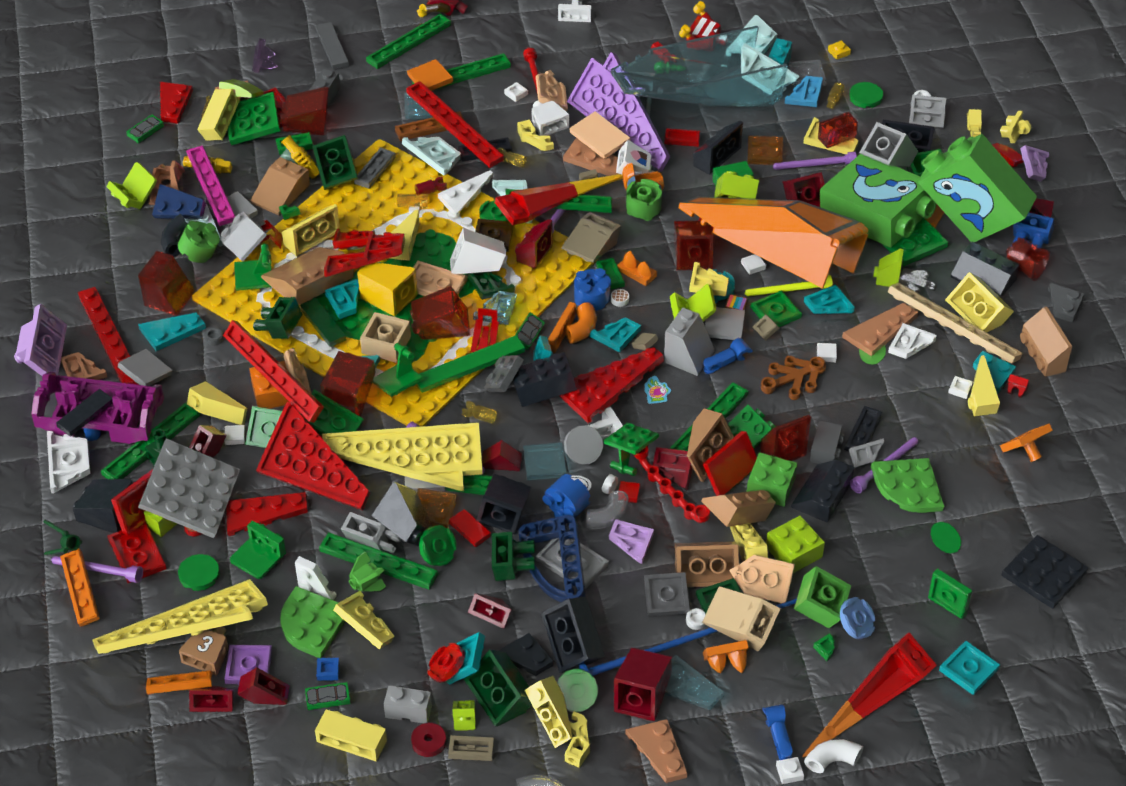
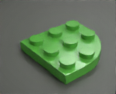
[871,458,944,513]
[280,586,345,658]

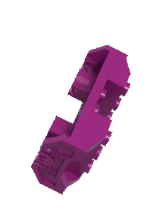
[31,372,164,444]

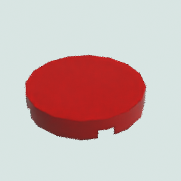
[428,643,465,682]

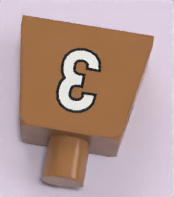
[179,626,228,676]

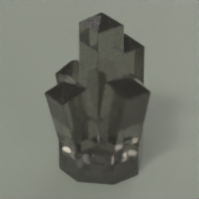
[899,267,937,294]

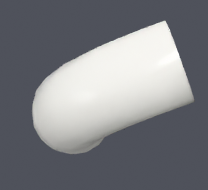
[804,739,863,773]

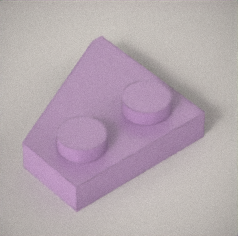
[1021,145,1049,181]
[609,519,654,564]

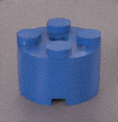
[574,268,611,311]
[542,474,591,518]

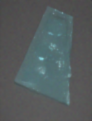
[665,655,724,710]

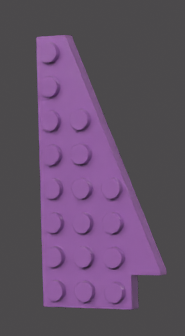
[567,52,670,172]

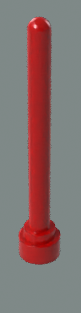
[523,48,539,95]

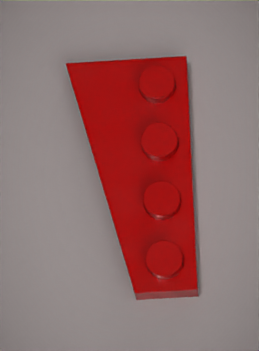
[226,492,308,537]

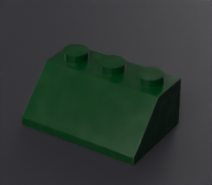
[464,650,532,727]

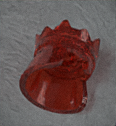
[1006,237,1050,281]

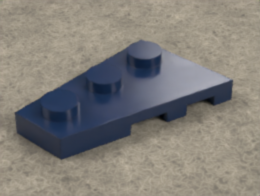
[152,184,206,219]

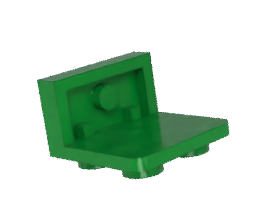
[728,405,780,449]
[230,520,286,579]

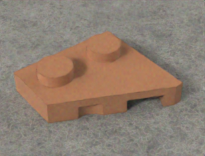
[61,352,107,380]

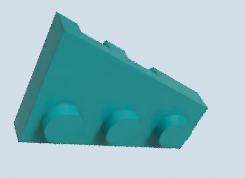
[138,312,206,352]

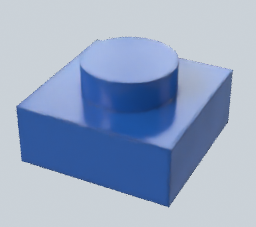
[316,658,339,681]

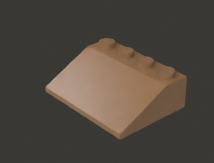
[261,247,354,305]

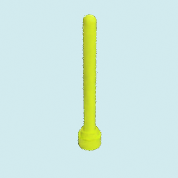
[745,275,833,297]

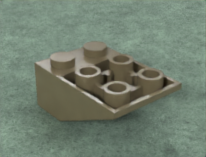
[561,212,621,262]

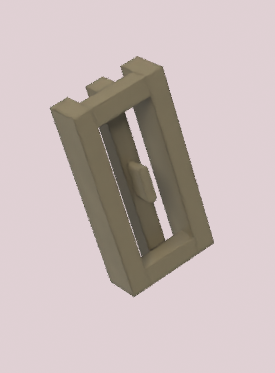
[448,735,494,761]

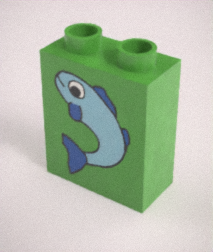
[918,134,1037,242]
[820,154,937,248]

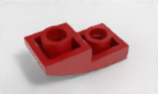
[992,143,1024,167]

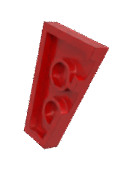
[160,82,193,124]

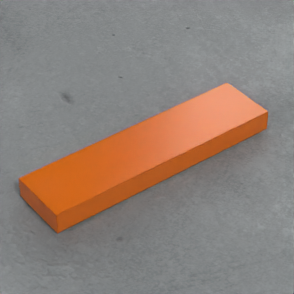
[60,548,100,627]

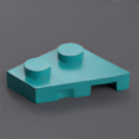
[973,351,1016,394]

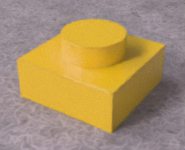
[827,40,851,60]

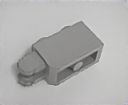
[341,512,401,553]

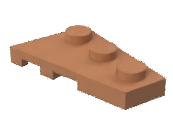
[626,719,687,783]

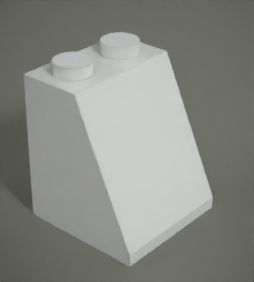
[450,228,507,274]

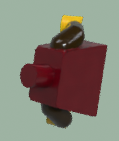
[417,0,468,17]

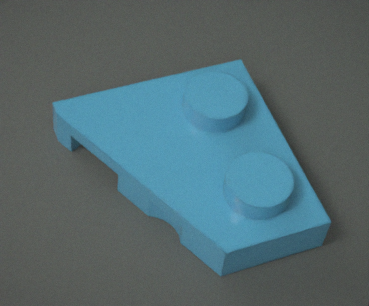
[785,76,823,107]

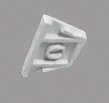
[47,431,91,493]

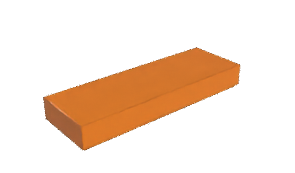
[548,302,576,354]
[146,670,212,694]

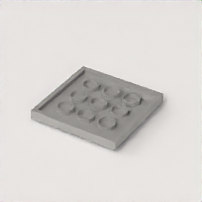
[138,439,240,538]

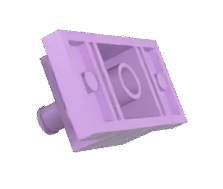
[14,304,67,376]

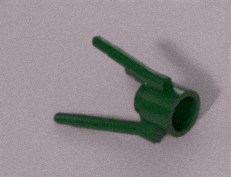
[43,519,82,555]

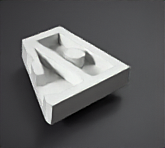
[888,323,937,359]
[295,556,337,600]

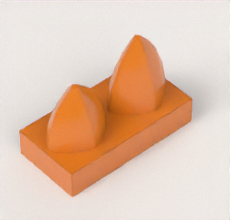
[617,251,657,286]
[703,640,749,673]

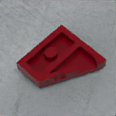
[653,447,693,490]

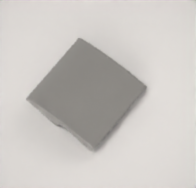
[909,95,946,129]
[705,307,745,340]

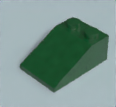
[312,135,358,190]

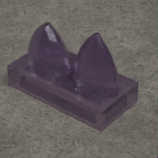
[252,38,277,73]

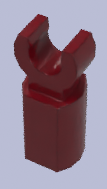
[415,177,447,197]

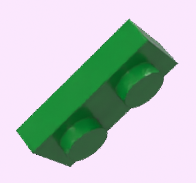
[276,132,313,155]

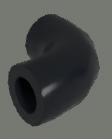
[161,214,188,257]

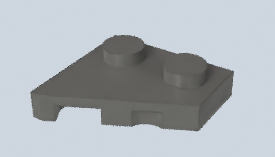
[1048,282,1084,322]

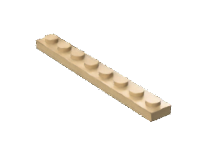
[888,283,1023,363]

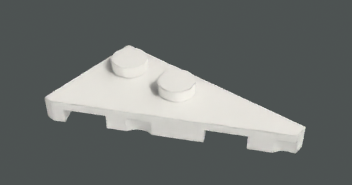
[438,170,493,218]

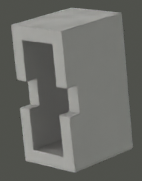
[384,686,432,724]

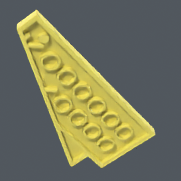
[322,423,483,491]
[92,579,268,654]

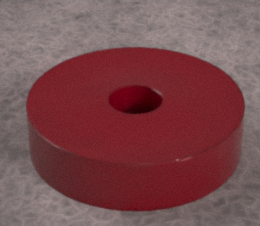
[411,723,446,757]

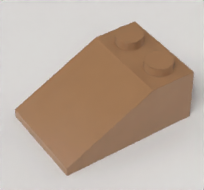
[250,157,310,216]
[687,409,734,482]

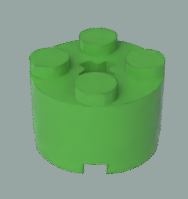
[626,179,662,221]
[178,221,220,263]

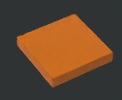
[407,59,453,91]

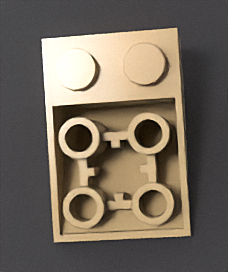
[702,586,781,651]

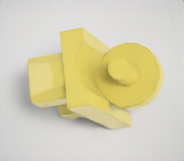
[1000,111,1031,143]

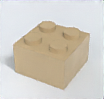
[360,312,411,363]

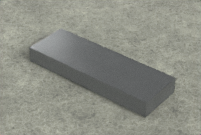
[354,147,396,189]

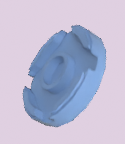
[840,597,875,639]

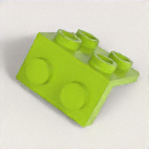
[106,162,157,209]
[670,284,716,322]

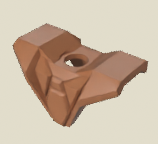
[148,160,185,205]

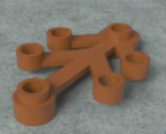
[761,356,826,400]

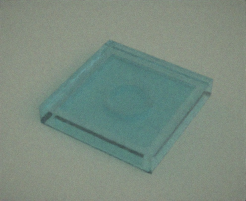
[523,443,566,480]

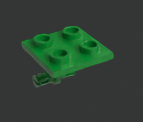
[234,244,272,291]
[371,343,423,397]
[604,423,659,476]

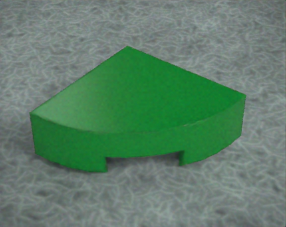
[279,205,301,220]
[813,633,835,661]

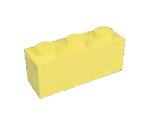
[197,89,240,140]
[315,709,387,762]

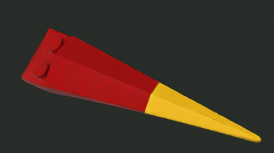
[494,174,623,226]

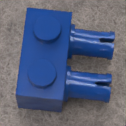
[1011,212,1054,256]

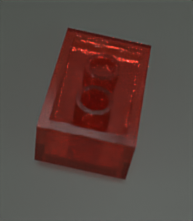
[761,415,811,461]

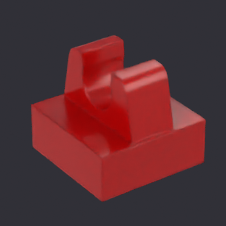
[1007,374,1029,398]

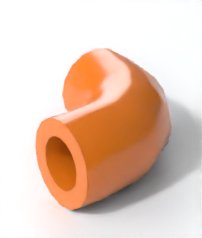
[566,302,597,344]

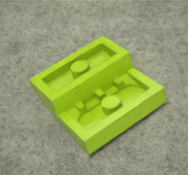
[219,79,263,98]

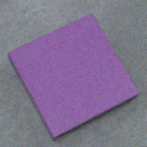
[225,645,272,684]

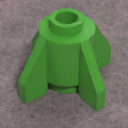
[349,552,386,591]

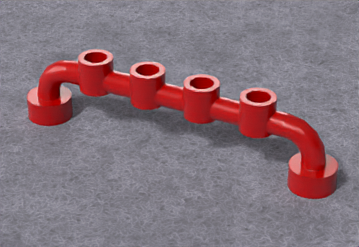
[633,446,710,523]

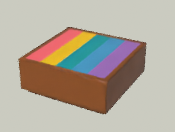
[725,294,748,310]

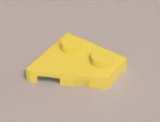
[689,262,729,296]

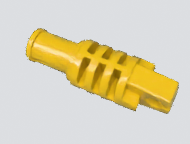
[281,135,320,179]
[183,156,232,173]

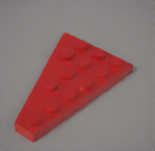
[559,347,664,423]
[256,402,371,511]

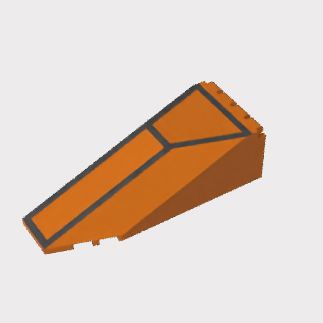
[678,196,868,288]

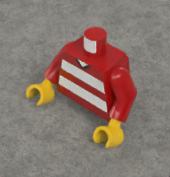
[679,1,727,50]

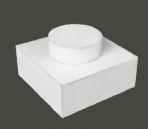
[776,757,804,784]

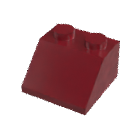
[782,172,825,207]
[515,219,553,269]

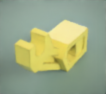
[967,109,982,137]
[517,120,554,151]
[565,711,590,768]

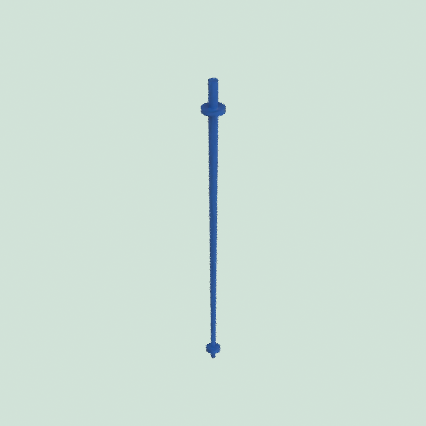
[558,599,797,680]

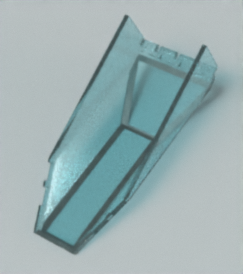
[611,26,787,106]

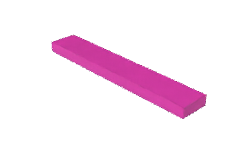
[186,145,236,226]

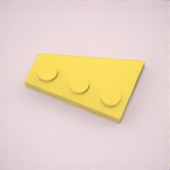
[803,117,859,154]
[333,591,394,649]

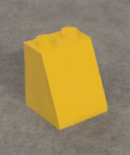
[357,262,418,317]

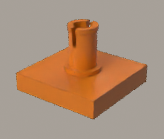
[1000,423,1053,462]

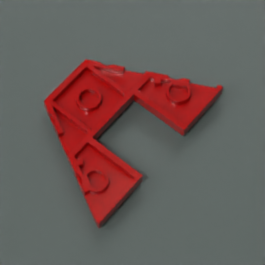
[324,228,405,277]

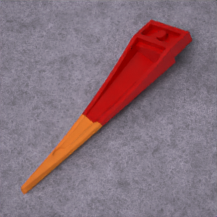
[803,632,937,757]

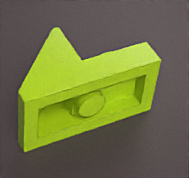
[453,700,475,731]

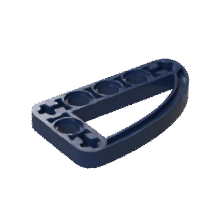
[519,515,586,602]

